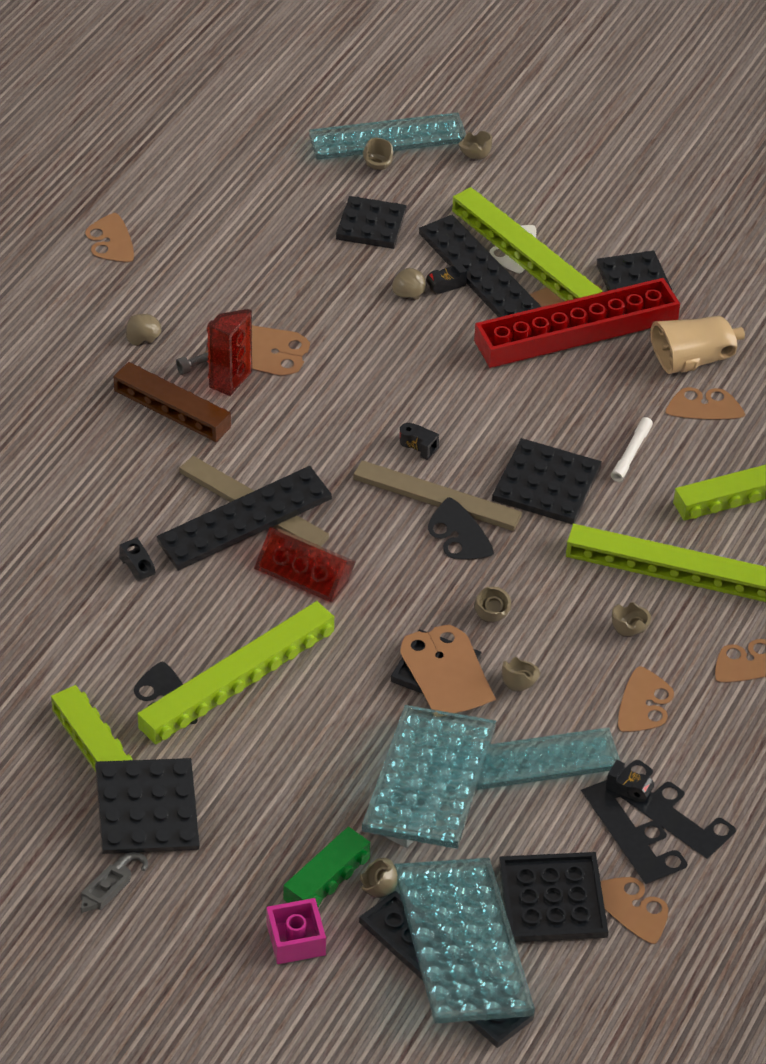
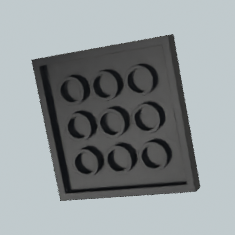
[492,438,602,525]
[95,758,200,854]
[499,852,608,943]

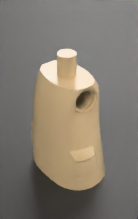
[650,316,745,374]

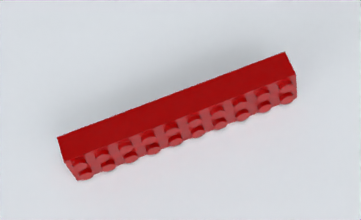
[474,278,680,368]

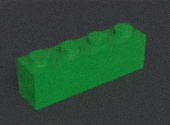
[283,826,371,907]

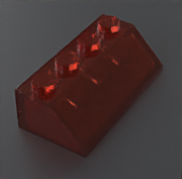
[206,309,252,397]
[254,527,356,602]

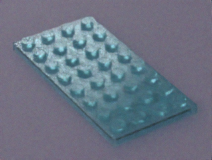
[362,705,496,849]
[395,858,535,1024]

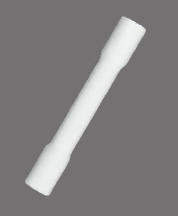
[611,417,653,482]

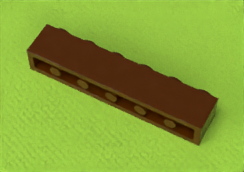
[113,362,231,442]

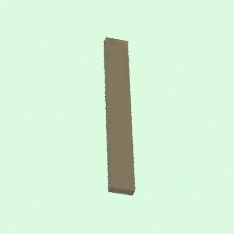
[179,456,329,551]
[353,460,522,531]

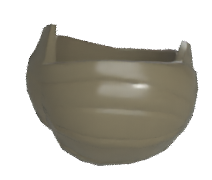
[459,131,492,160]
[363,138,393,170]
[392,268,426,300]
[126,314,162,346]
[474,587,511,623]
[612,602,651,637]
[501,657,540,691]
[360,858,398,898]

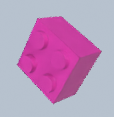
[266,898,326,964]

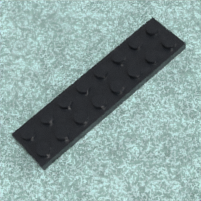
[419,215,541,317]
[157,466,332,571]
[359,891,534,1048]

